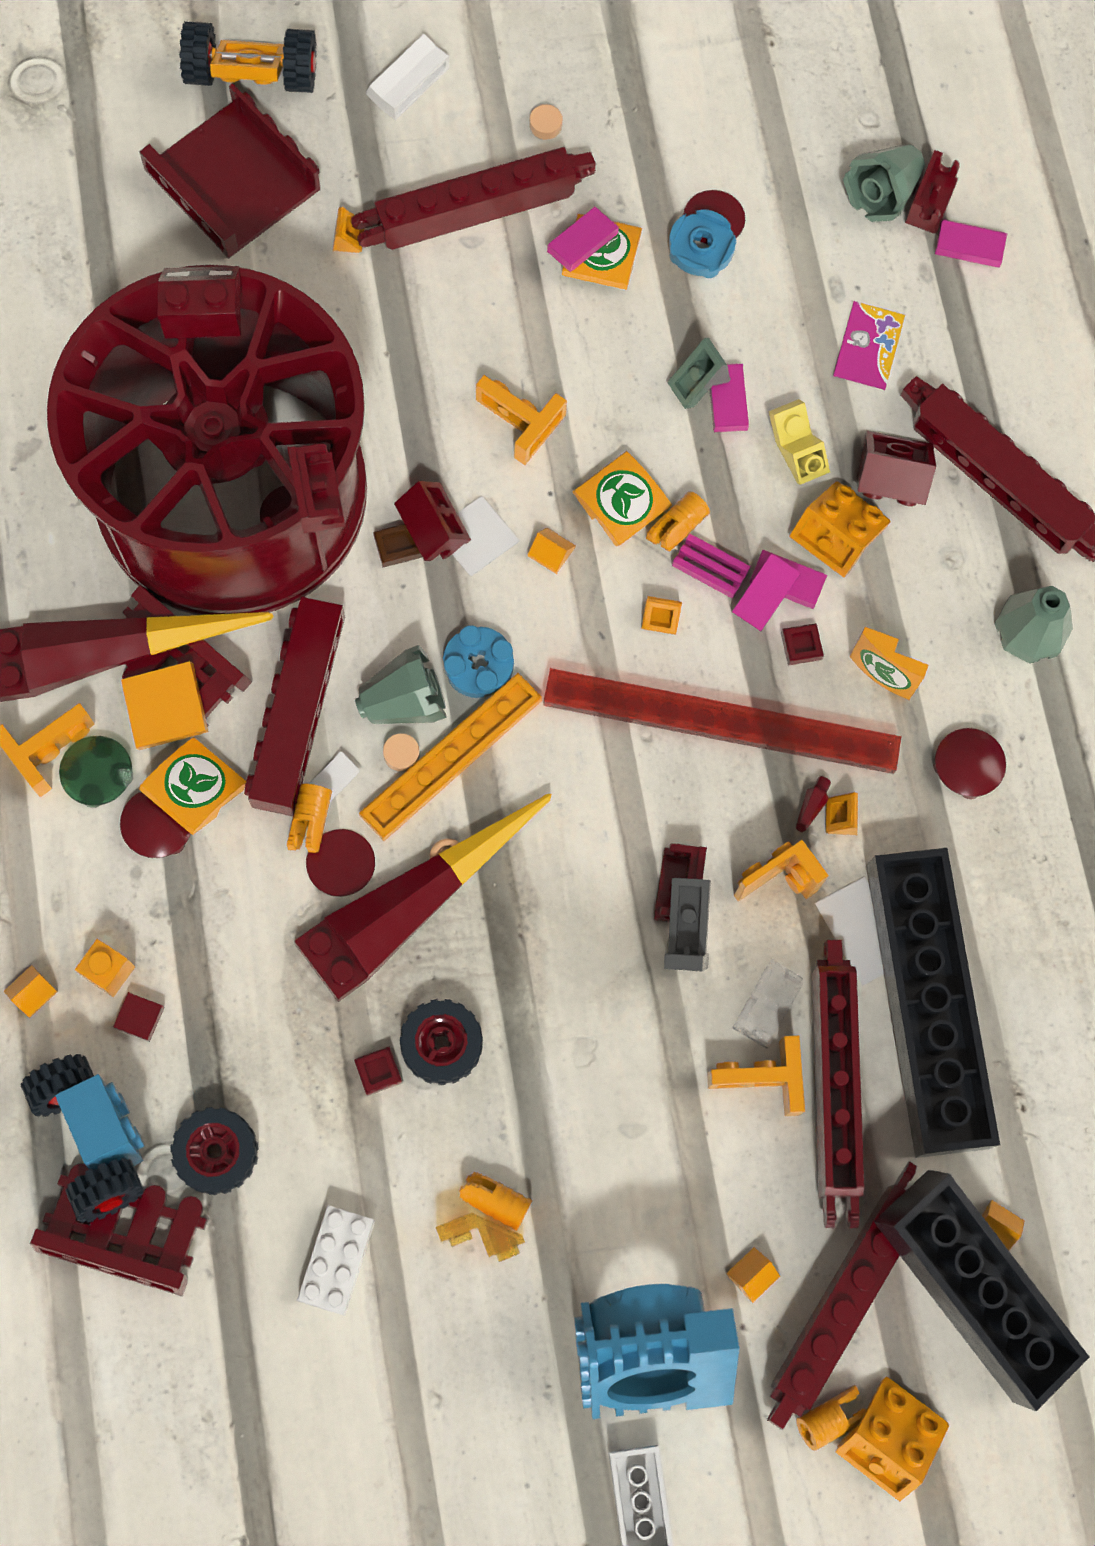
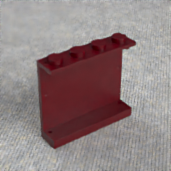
[139,83,321,259]

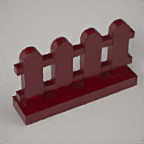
[122,585,252,727]
[30,1163,207,1297]

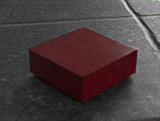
[781,623,824,666]
[113,992,165,1042]
[354,1047,402,1096]

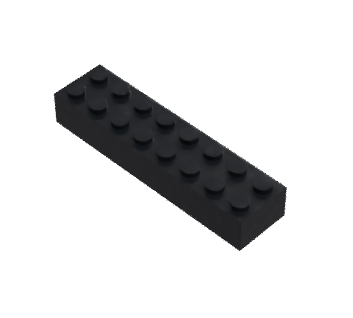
[867,848,1000,1158]

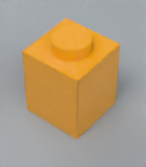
[74,939,135,998]

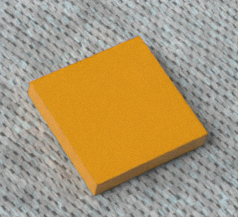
[121,661,209,750]

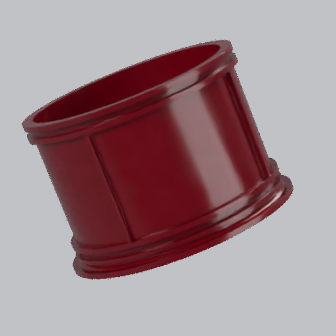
[47,265,367,615]

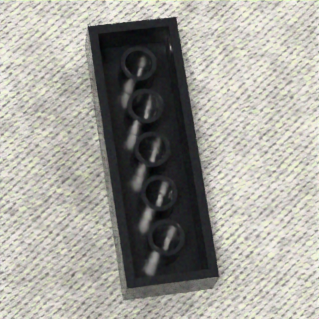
[874,1170,1090,1412]

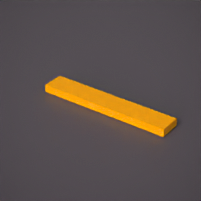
[359,673,542,841]

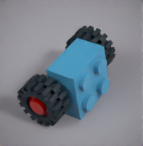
[21,1054,145,1222]

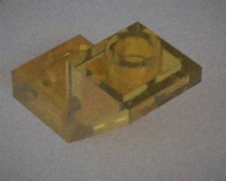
[436,1213,525,1262]

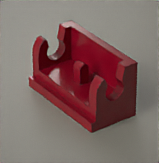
[905,150,960,234]
[287,444,346,534]
[394,481,471,561]
[654,844,707,922]

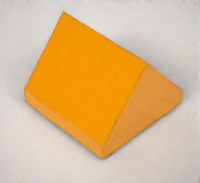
[333,207,365,253]
[528,528,576,574]
[641,596,682,635]
[826,792,858,835]
[4,965,58,1018]
[982,1200,1025,1251]
[726,1247,780,1303]

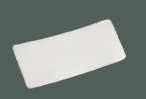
[309,752,360,801]

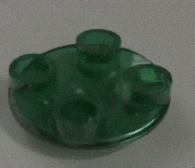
[59,736,133,808]

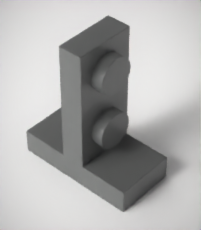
[664,878,711,972]

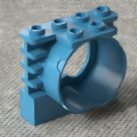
[574,1284,740,1419]

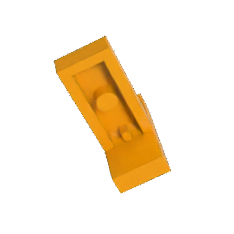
[476,375,567,465]
[0,703,95,797]
[707,1035,805,1116]

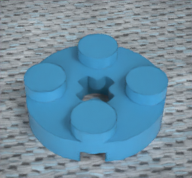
[669,210,736,278]
[443,625,514,698]

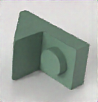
[667,337,730,409]

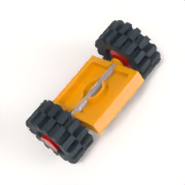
[179,21,317,93]

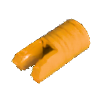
[646,491,710,552]
[287,784,332,853]
[459,1172,533,1231]
[796,1385,866,1451]

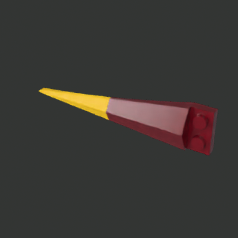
[0,612,273,702]
[294,794,552,1002]

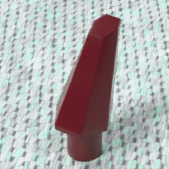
[796,776,831,833]

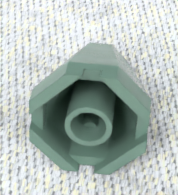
[843,144,926,222]
[995,586,1073,664]
[355,645,447,724]

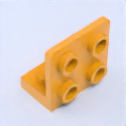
[789,481,891,578]
[734,840,829,902]
[835,1377,949,1502]

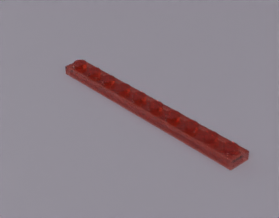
[543,668,902,774]

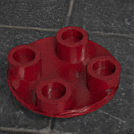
[933,728,1006,799]
[120,792,191,858]

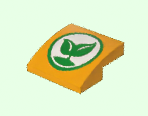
[562,214,642,290]
[572,451,672,547]
[850,627,929,700]
[139,737,246,835]

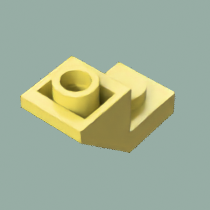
[768,399,830,485]

